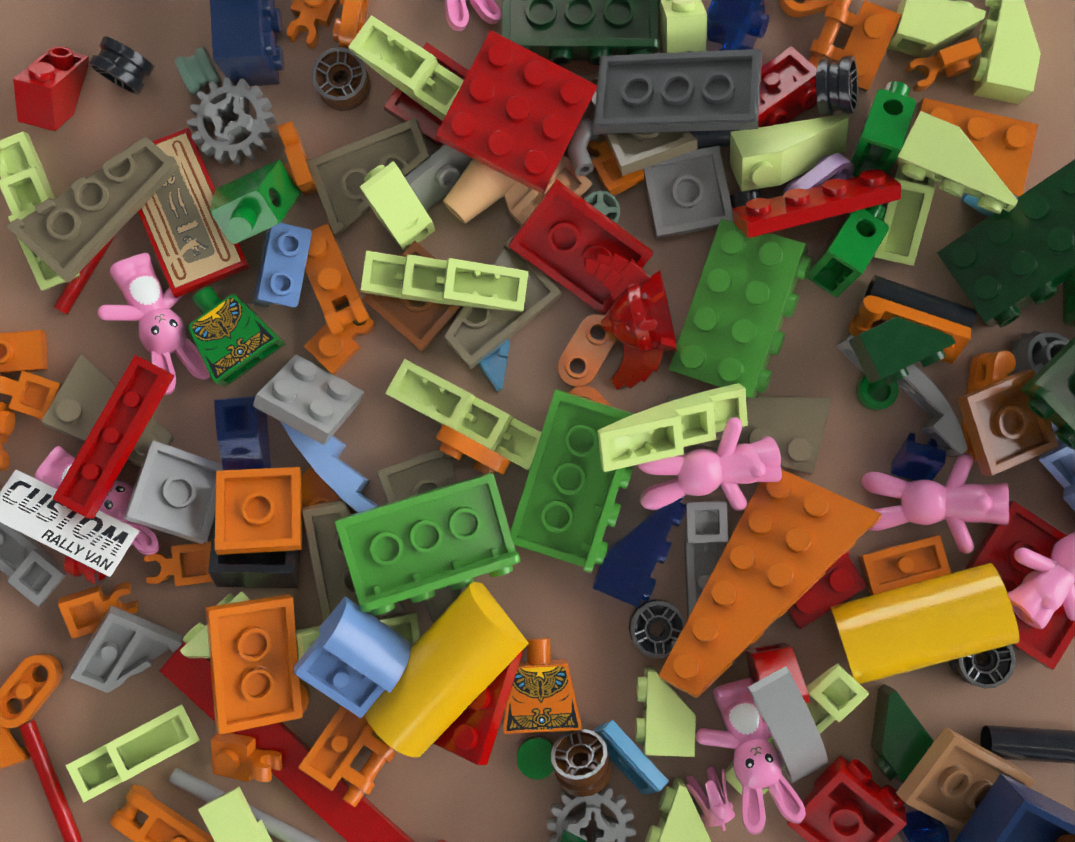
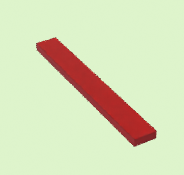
[159,642,415,842]

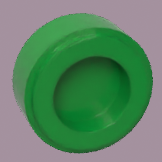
[856,374,899,410]
[517,736,554,780]

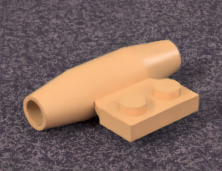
[443,156,593,226]

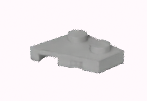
[70,605,182,693]

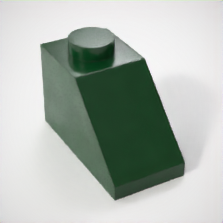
[871,684,934,784]

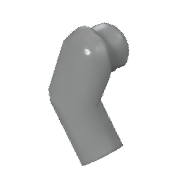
[566,117,599,176]

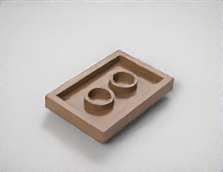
[896,727,1036,831]

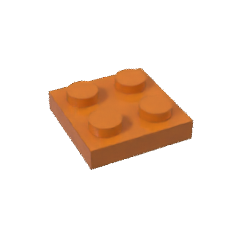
[215,467,302,555]

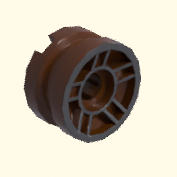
[312,47,371,111]
[551,729,612,797]

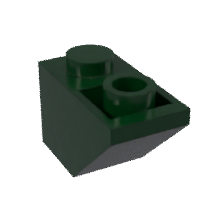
[849,317,956,386]

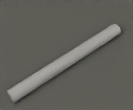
[169,767,320,842]

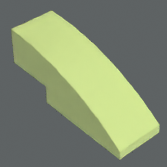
[874,139,936,266]
[65,704,200,803]

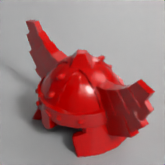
[585,253,677,390]

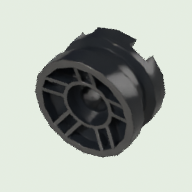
[88,36,154,95]
[816,56,858,116]
[628,599,686,659]
[949,645,1016,689]

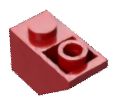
[13,46,89,131]
[745,643,810,703]

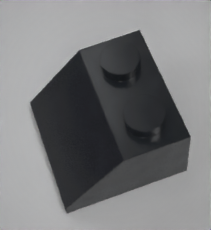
[208,518,301,588]

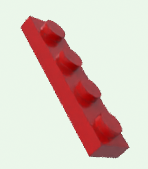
[732,169,901,238]
[52,355,175,519]

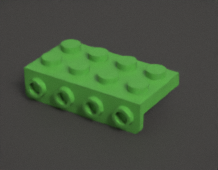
[668,219,812,399]
[510,389,634,573]
[334,472,521,615]

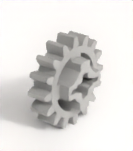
[187,77,276,165]
[547,784,636,842]

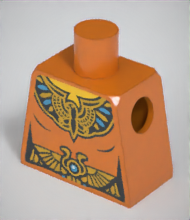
[503,637,582,734]

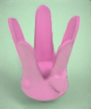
[685,766,735,831]

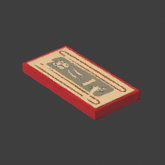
[138,127,250,298]

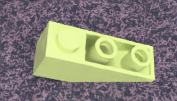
[971,0,1041,105]
[896,111,1018,214]
[360,161,436,252]

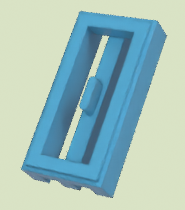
[593,720,669,795]

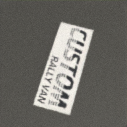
[0,470,139,577]

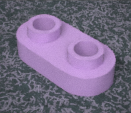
[783,153,854,195]

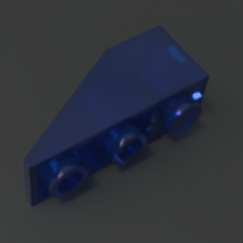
[214,396,271,470]
[591,496,686,607]

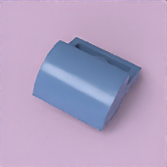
[293,596,411,718]

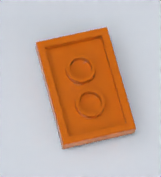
[205,594,303,735]

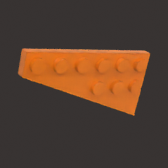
[658,469,882,698]

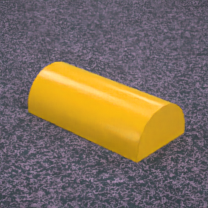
[830,563,1019,684]
[364,582,529,757]

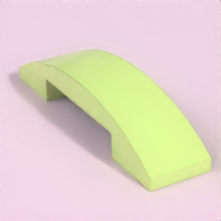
[725,663,869,795]

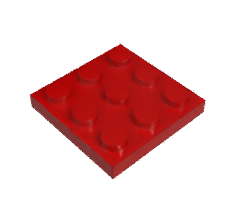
[436,30,598,194]
[965,501,1075,670]

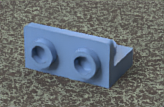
[252,222,312,308]

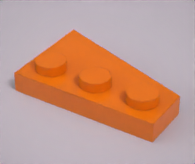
[914,98,1038,197]

